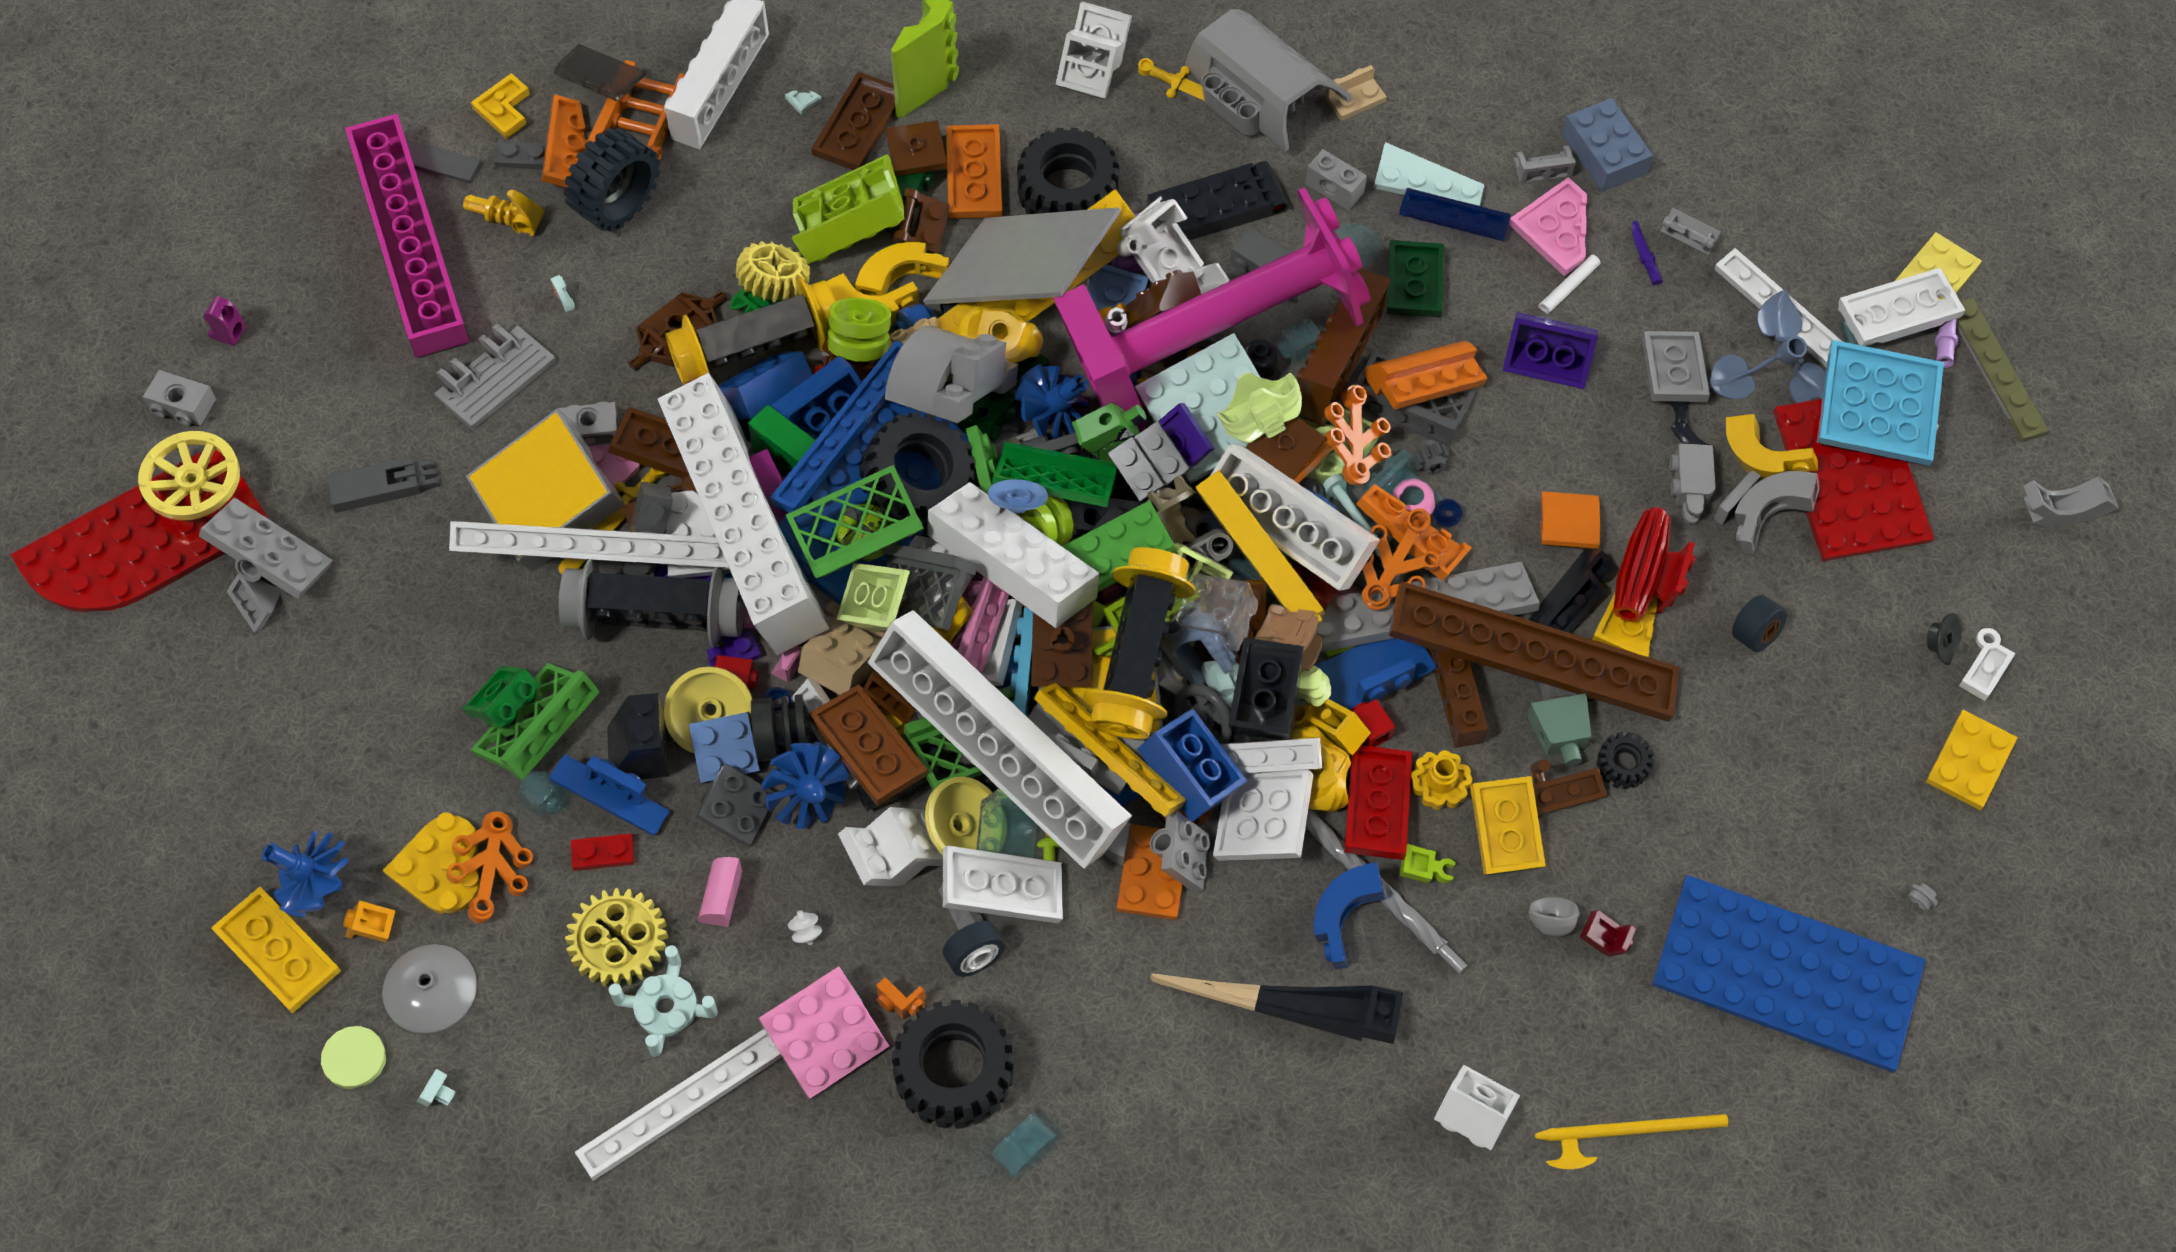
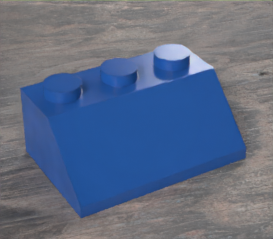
[718,351,812,421]
[771,356,862,440]

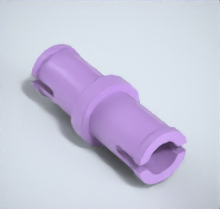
[1935,319,1958,368]

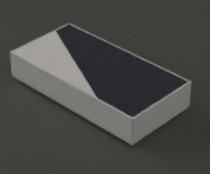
[1714,470,1761,525]

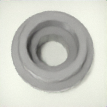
[1907,883,1938,911]

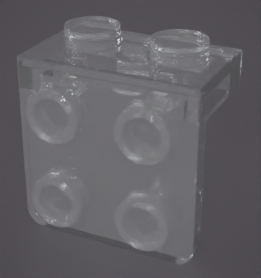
[1176,574,1258,651]

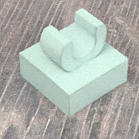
[416,1069,456,1107]

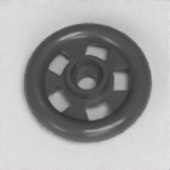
[1174,684,1233,744]

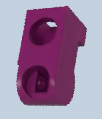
[203,296,246,346]

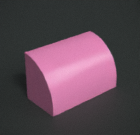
[698,857,742,927]

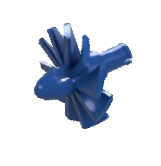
[1015,364,1089,439]
[762,741,849,829]
[262,831,348,918]

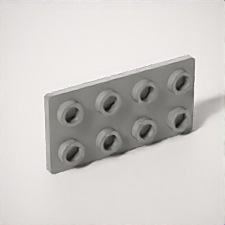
[1028,703,1145,795]

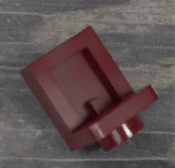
[1580,910,1636,957]

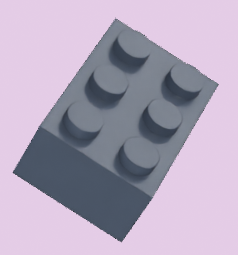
[1562,98,1653,192]

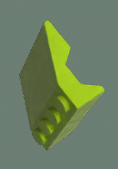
[891,0,959,119]
[792,154,905,264]

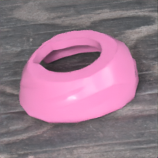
[1391,478,1435,515]

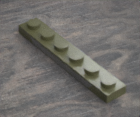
[1956,298,2049,443]

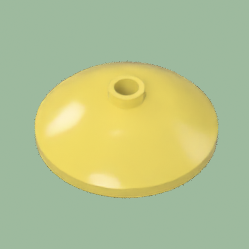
[664,666,752,753]
[925,777,1006,855]

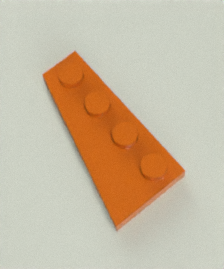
[541,94,587,188]
[1356,484,1472,581]

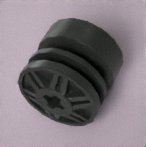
[751,694,812,762]

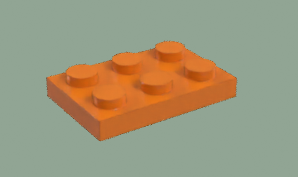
[1116,824,1182,920]

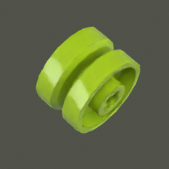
[827,298,891,361]
[1015,496,1074,546]

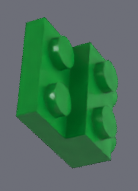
[462,666,540,728]

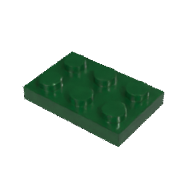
[1386,240,1444,317]

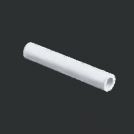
[1539,255,1601,314]

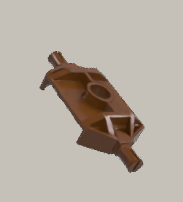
[627,290,727,371]

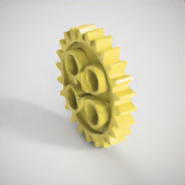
[565,888,668,987]

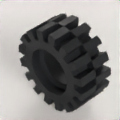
[1596,732,1654,789]

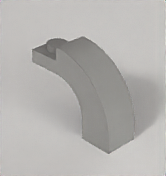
[1735,471,1820,555]
[2023,476,2119,527]

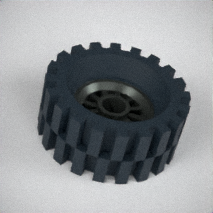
[564,128,660,232]

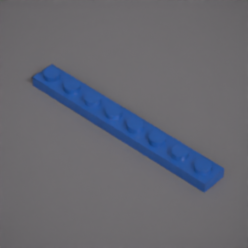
[770,340,903,513]

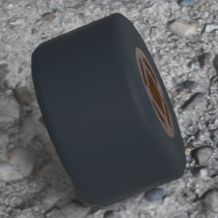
[1732,595,1787,652]

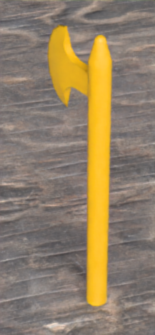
[1535,1114,1728,1169]

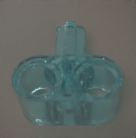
[992,1113,1058,1179]

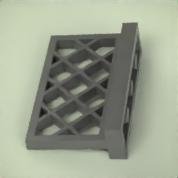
[1353,351,1476,447]
[881,544,978,630]

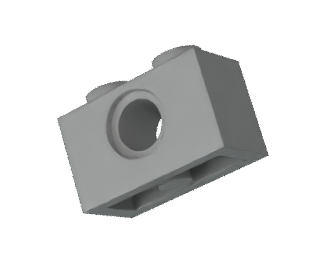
[1305,149,1367,210]
[143,370,216,426]
[558,402,619,446]

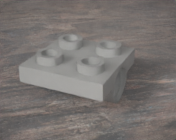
[1150,811,1210,891]

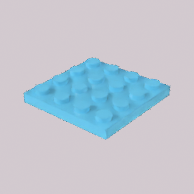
[1817,340,1944,466]

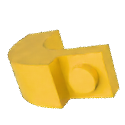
[855,242,950,296]
[826,273,919,326]
[1726,414,1818,480]

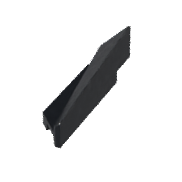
[1528,549,1618,633]

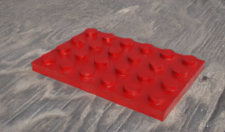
[1773,399,1934,561]

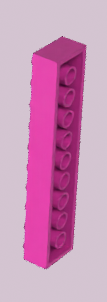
[345,114,470,358]

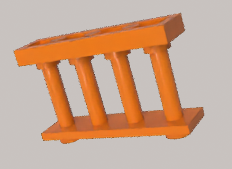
[587,60,685,160]

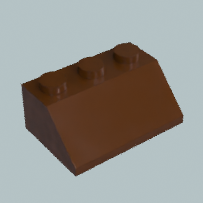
[1124,270,1201,330]

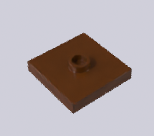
[885,120,947,177]
[1245,417,1326,480]

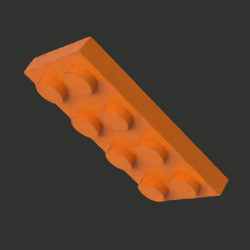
[946,124,1002,219]

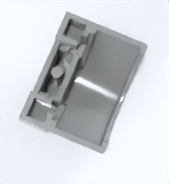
[885,326,1018,423]

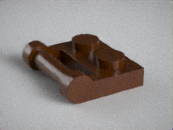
[893,188,950,254]

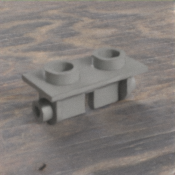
[1661,208,1721,255]

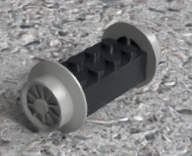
[559,559,745,648]

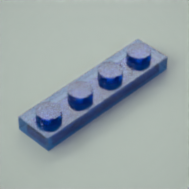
[1399,188,1511,241]

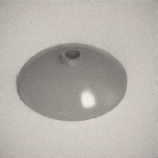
[382,944,477,1034]

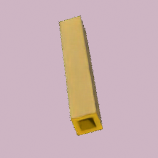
[1195,470,1325,625]

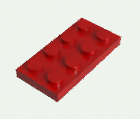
[1344,745,1412,860]

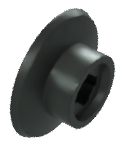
[1927,613,1961,665]

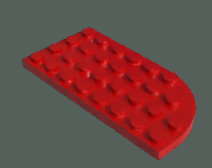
[10,449,270,612]

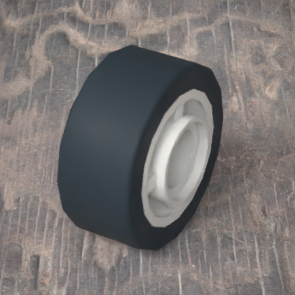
[942,921,1005,977]

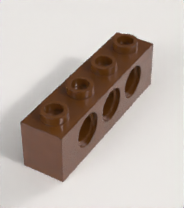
[1428,648,1488,748]

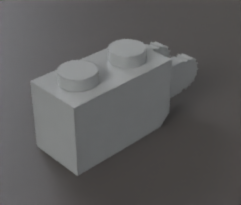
[1669,444,1715,526]

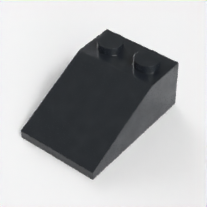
[1228,637,1304,740]

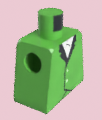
[1072,403,1146,463]

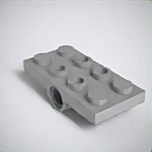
[199,498,333,599]

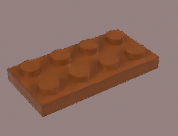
[809,684,927,806]

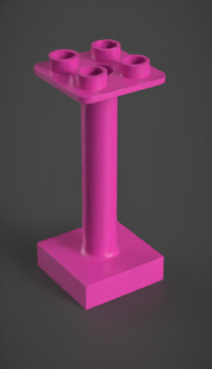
[1053,187,1371,433]

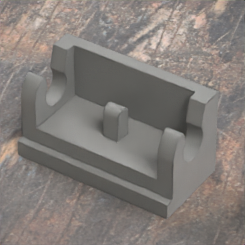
[1513,145,1576,184]

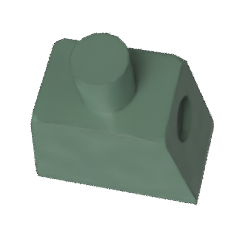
[1527,693,1591,767]

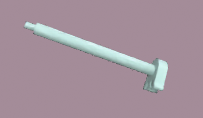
[1322,474,1381,559]

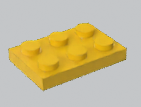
[1926,710,2018,811]
[1470,776,1546,875]

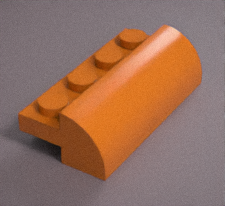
[1363,341,1488,410]

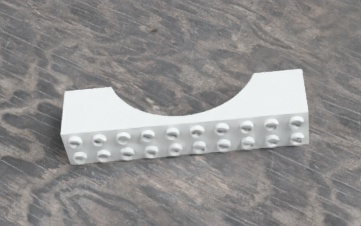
[658,373,830,655]

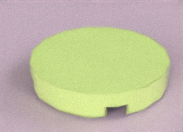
[321,1026,386,1089]

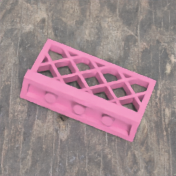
[950,577,1009,674]

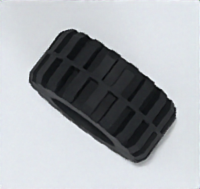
[1017,127,1120,215]
[859,412,976,528]
[892,1000,1014,1129]

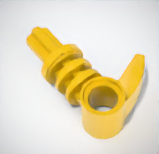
[463,190,544,237]

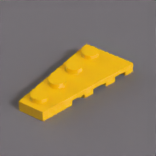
[1592,593,1658,657]

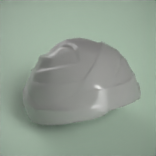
[1528,897,1580,937]

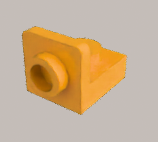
[343,900,395,942]

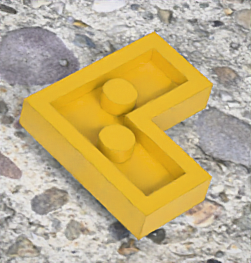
[470,73,530,139]

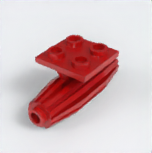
[1613,507,1696,622]

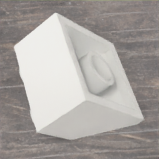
[1434,1065,1520,1150]

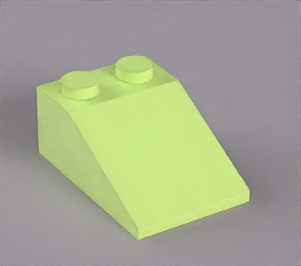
[836,563,910,632]

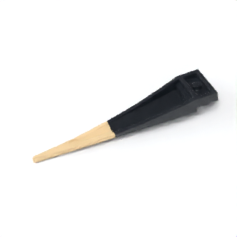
[1150,973,1403,1044]

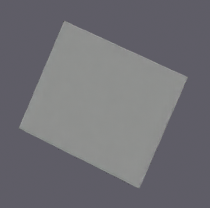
[923,207,1121,305]

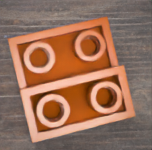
[1540,491,1600,549]

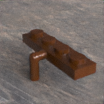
[1530,759,1607,815]

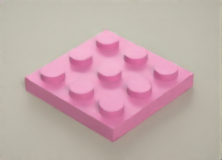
[758,966,889,1099]

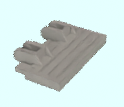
[434,324,556,430]

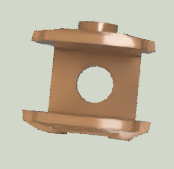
[1255,605,1323,672]

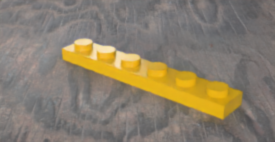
[1034,683,1186,817]

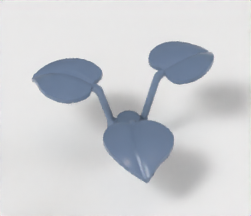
[1709,290,1826,403]

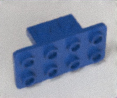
[1315,638,1436,711]

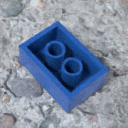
[1137,708,1247,822]

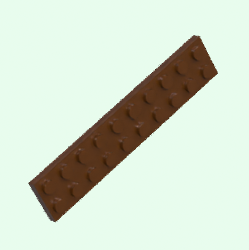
[1388,581,1680,722]

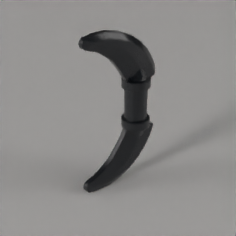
[1670,389,1714,449]

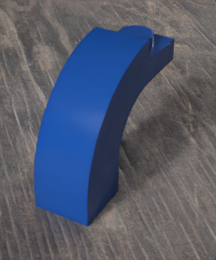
[1314,862,1385,969]

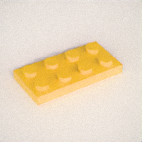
[211,887,341,1014]

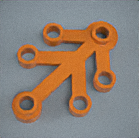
[1325,385,1391,485]
[1362,508,1439,611]
[446,811,533,924]

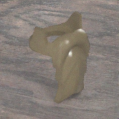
[1147,475,1195,544]

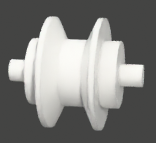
[788,910,822,945]

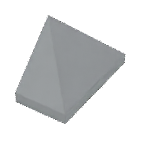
[227,573,280,633]

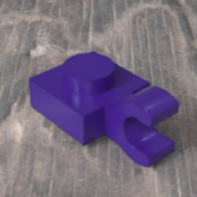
[706,630,761,667]

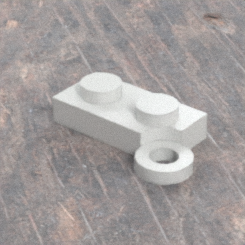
[1959,628,2015,701]

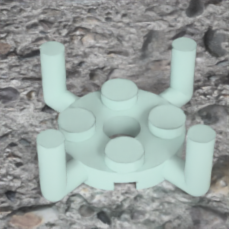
[609,945,718,1057]

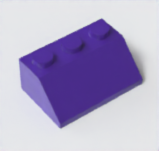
[1503,312,1598,389]

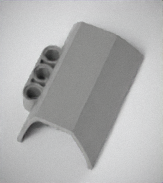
[1185,9,1351,152]

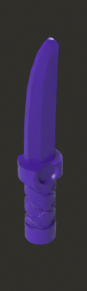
[1632,221,1663,286]

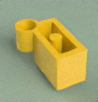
[1294,699,1371,756]

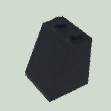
[607,693,670,779]

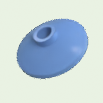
[988,479,1048,513]

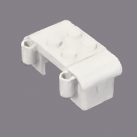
[1117,196,1230,294]

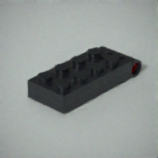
[1147,161,1289,241]

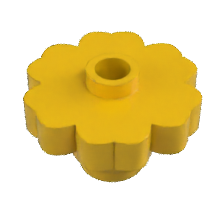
[1410,750,1472,810]

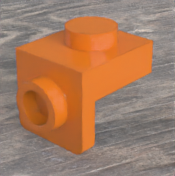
[876,977,926,1020]

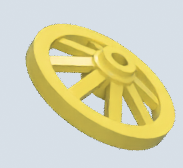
[138,431,240,520]

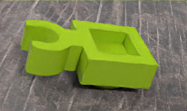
[1399,844,1455,883]

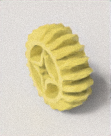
[736,241,810,303]

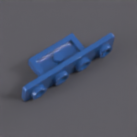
[550,755,669,836]

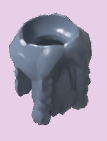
[1160,608,1238,685]

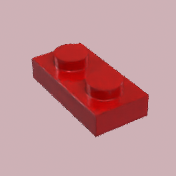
[571,833,634,871]

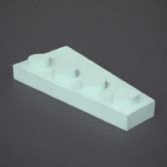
[1374,142,1484,210]

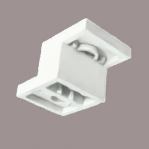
[1056,2,1132,99]
[838,807,943,886]

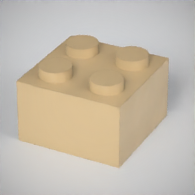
[798,615,881,695]

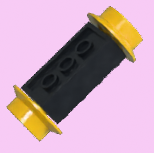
[665,276,835,385]
[1083,547,1196,740]

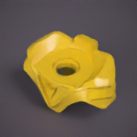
[959,307,1043,363]
[1292,725,1351,812]

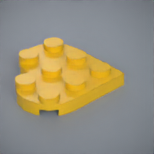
[382,812,480,914]

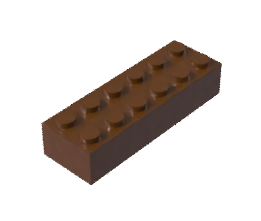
[1296,268,1391,426]

